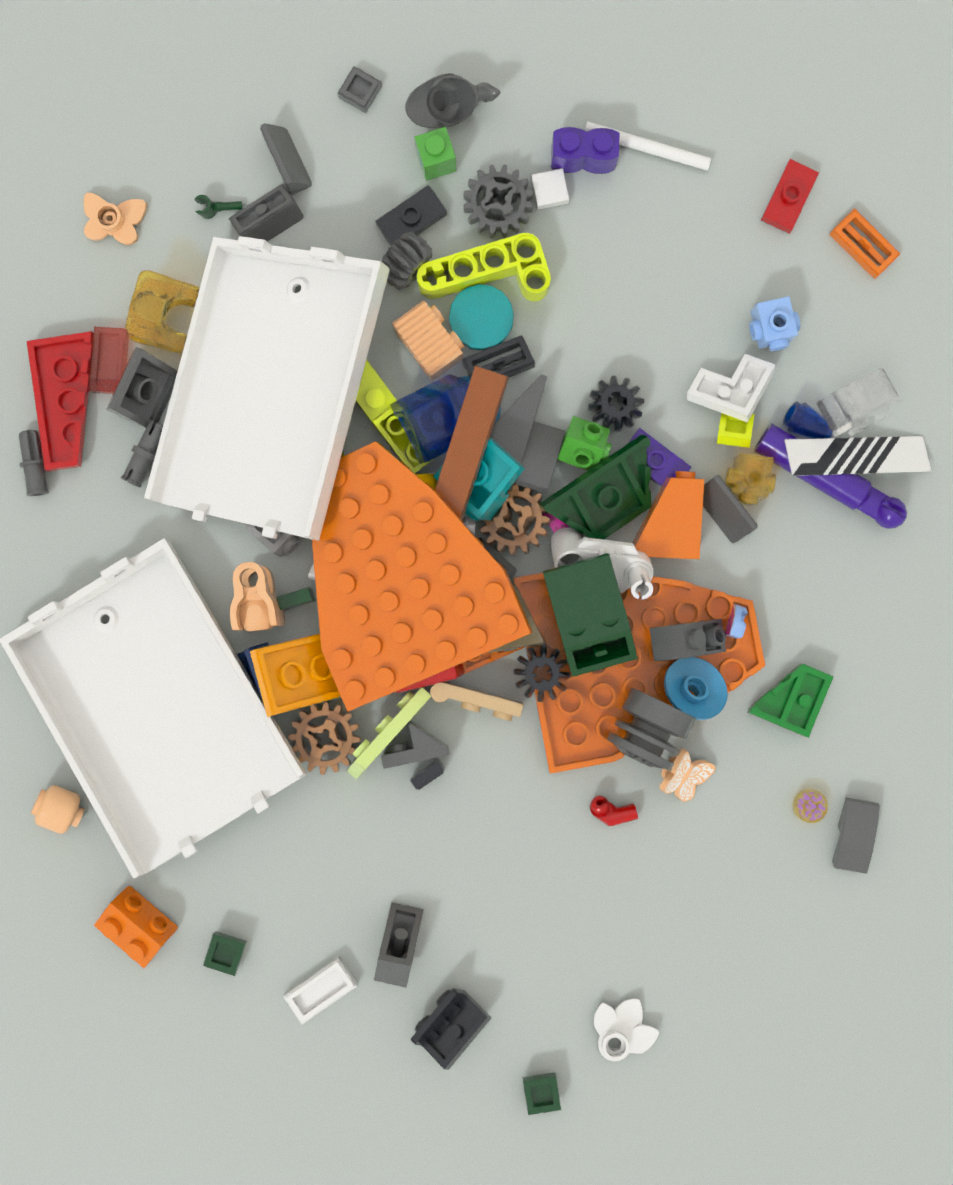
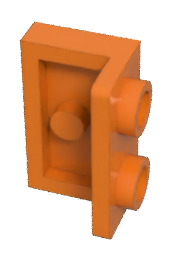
[94,886,178,968]

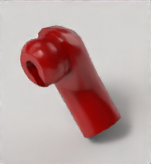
[590,795,638,826]

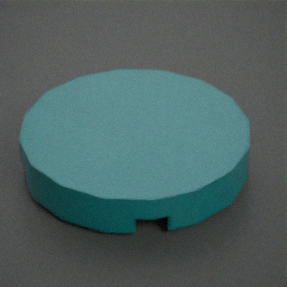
[449,284,514,351]

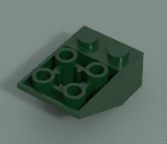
[543,553,638,677]

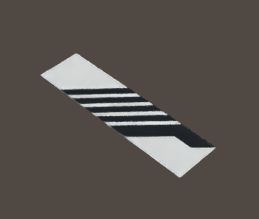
[785,436,932,476]

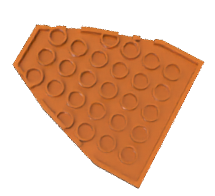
[312,441,533,712]
[513,573,765,774]

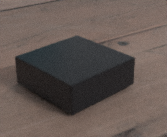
[410,759,445,790]

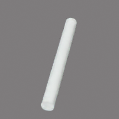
[585,121,711,171]

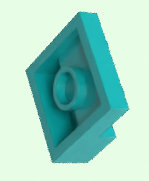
[433,437,525,521]

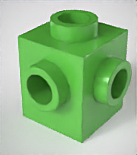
[557,416,612,471]

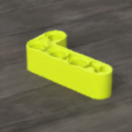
[417,233,551,302]

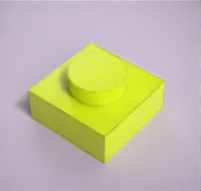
[717,413,755,448]

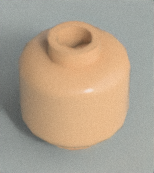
[31,785,85,834]

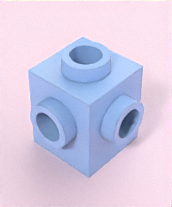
[749,296,800,351]

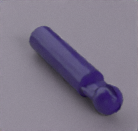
[754,423,907,529]

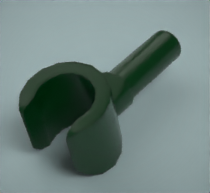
[194,195,243,219]

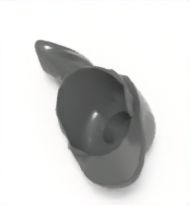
[405,73,501,128]

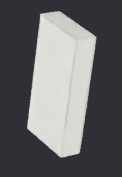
[283,956,358,1024]

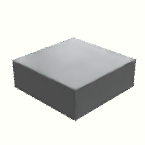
[337,66,382,113]

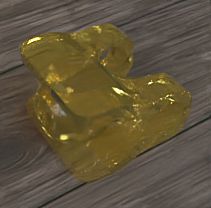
[125,270,200,354]

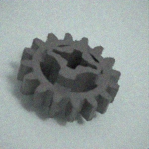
[463,165,534,238]

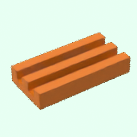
[829,208,900,279]

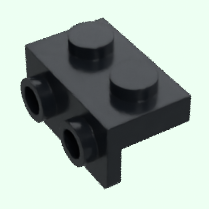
[411,988,492,1070]

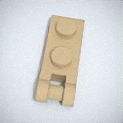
[430,682,524,721]

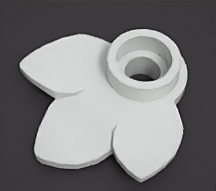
[593,998,659,1061]

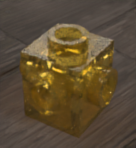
[725,453,776,505]

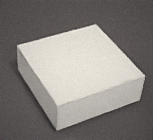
[531,168,570,210]

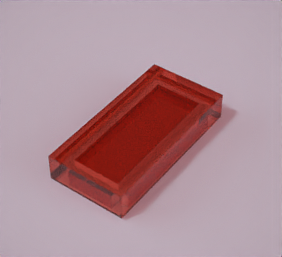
[89,326,129,394]

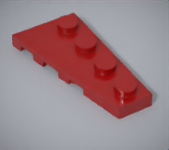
[26,331,95,472]

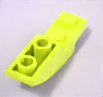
[356,359,438,473]

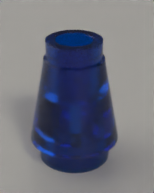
[783,401,835,439]

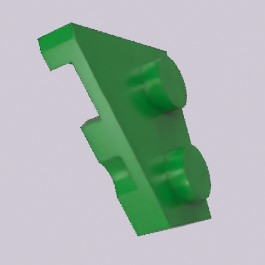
[747,664,833,738]

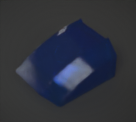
[390,374,469,464]

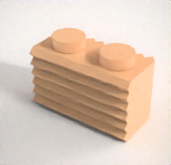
[392,300,464,381]

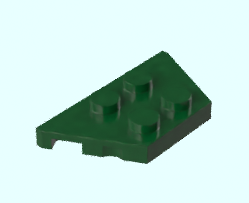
[539,434,651,540]

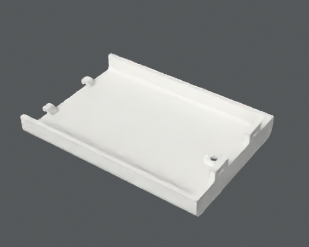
[144,236,390,541]
[0,538,307,879]

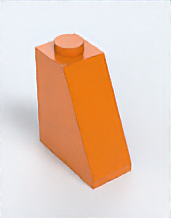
[632,471,704,559]

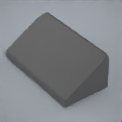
[260,123,312,195]
[228,184,304,242]
[703,475,758,543]

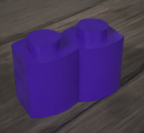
[551,127,620,174]

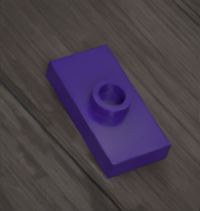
[628,428,692,487]

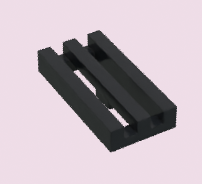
[462,335,535,380]

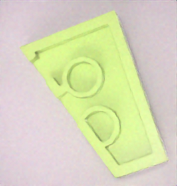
[347,688,431,779]

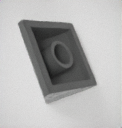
[106,347,178,428]

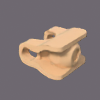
[230,562,285,632]

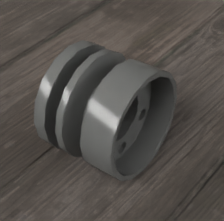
[607,688,696,771]

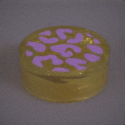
[792,789,828,823]

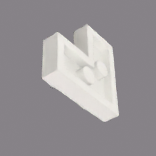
[687,354,775,423]

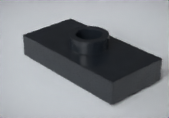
[375,185,447,246]

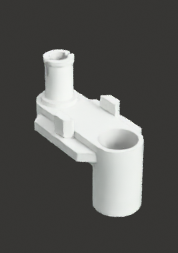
[550,528,654,599]

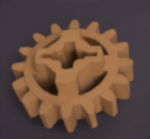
[480,483,551,556]
[288,702,361,775]

